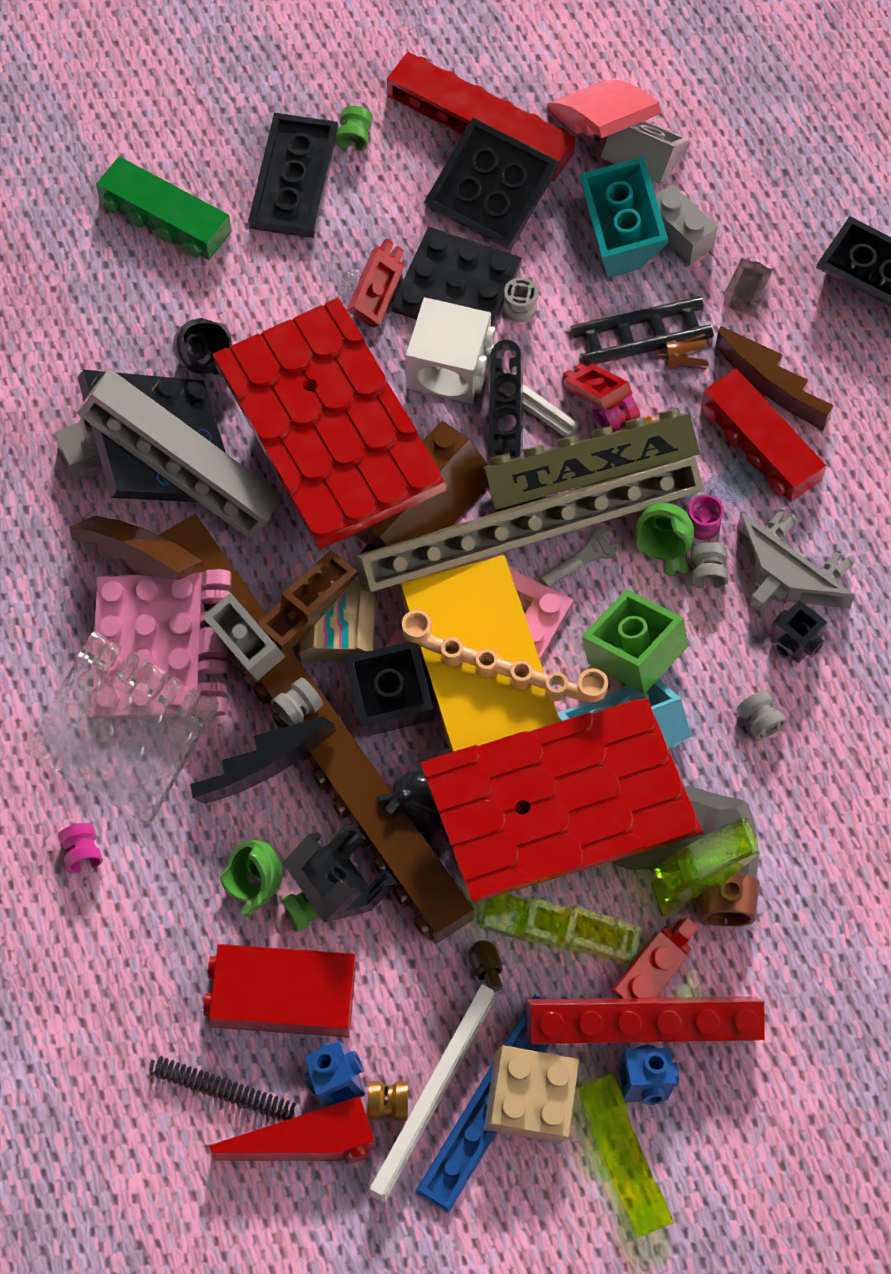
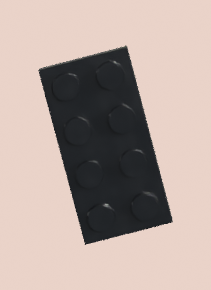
[248,113,339,238]

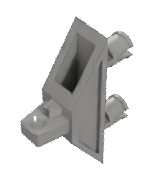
[737,507,855,613]

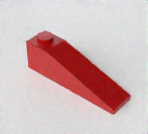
[209,1096,375,1163]

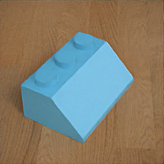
[558,679,691,749]

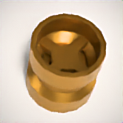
[368,1081,408,1121]

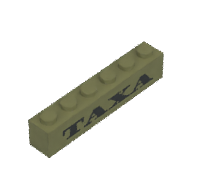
[483,408,700,509]

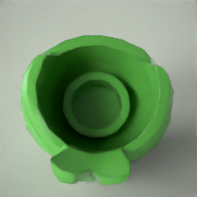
[635,503,694,576]
[220,840,283,917]

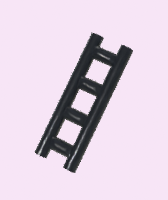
[570,296,714,366]

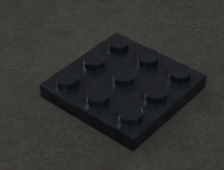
[423,118,560,251]
[391,226,522,327]

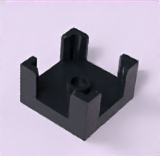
[283,825,397,923]

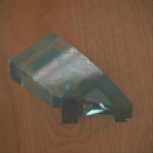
[693,454,765,503]

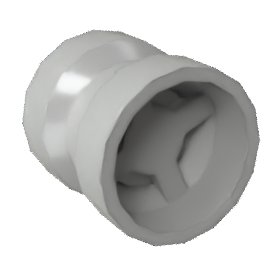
[503,278,538,322]
[691,542,728,588]
[271,677,323,726]
[737,690,787,741]

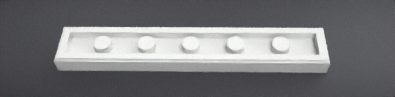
[370,984,495,1203]

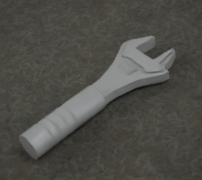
[539,527,622,587]

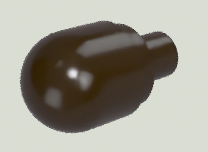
[468,940,503,992]

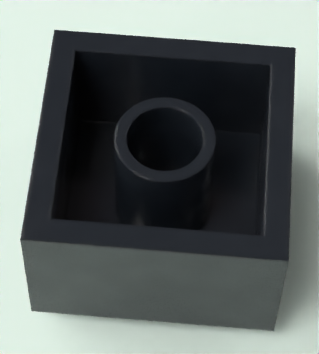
[345,642,435,737]

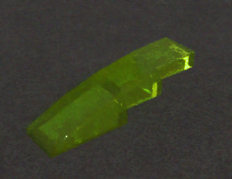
[480,894,642,964]

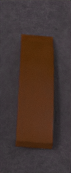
[715,326,833,430]
[69,516,204,580]
[230,550,358,683]

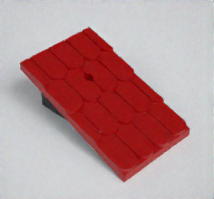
[213,297,447,550]
[420,698,704,903]

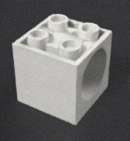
[406,297,496,404]

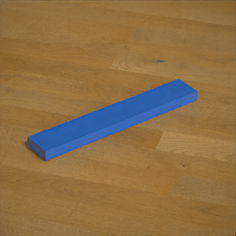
[415,994,550,1214]

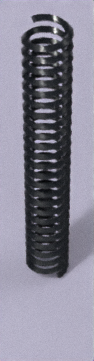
[149,1055,296,1121]

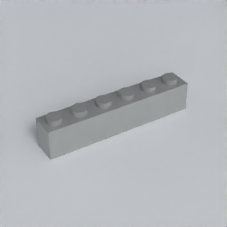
[76,368,282,540]

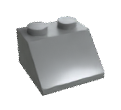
[600,120,690,185]

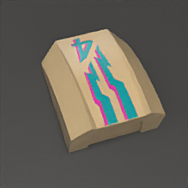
[300,581,375,663]

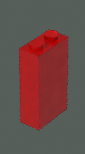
[203,944,356,1038]

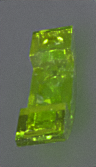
[577,1073,674,1238]

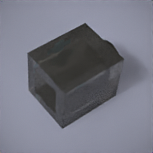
[723,258,773,317]

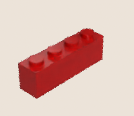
[701,368,827,503]

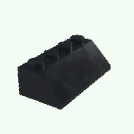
[816,216,891,307]

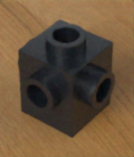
[771,600,827,664]

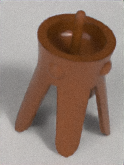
[657,334,709,369]

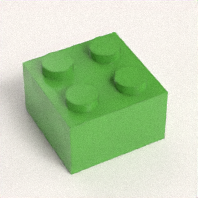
[582,589,689,694]

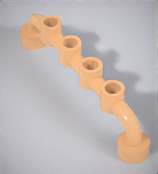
[402,610,608,702]

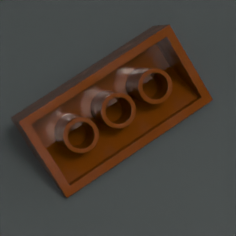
[354,420,488,548]

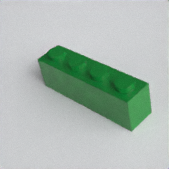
[96,156,232,260]

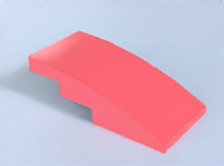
[547,79,661,138]

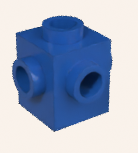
[304,1040,366,1107]
[616,1045,679,1105]

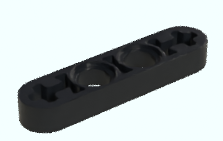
[489,340,523,459]

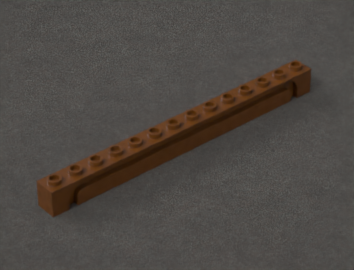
[159,513,474,944]

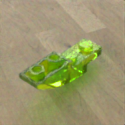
[651,818,760,917]

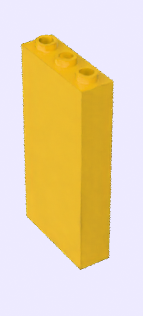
[400,555,560,753]

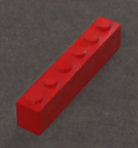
[387,51,575,182]
[526,996,765,1044]

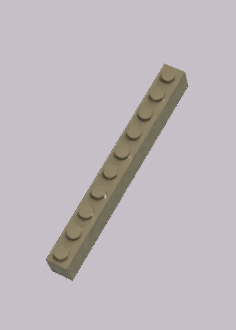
[353,457,704,592]

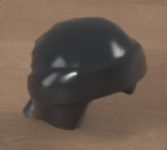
[173,318,232,377]
[377,770,443,832]

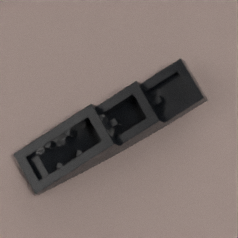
[190,716,336,804]

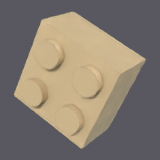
[484,1045,579,1143]

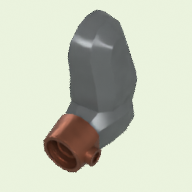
[612,786,760,926]

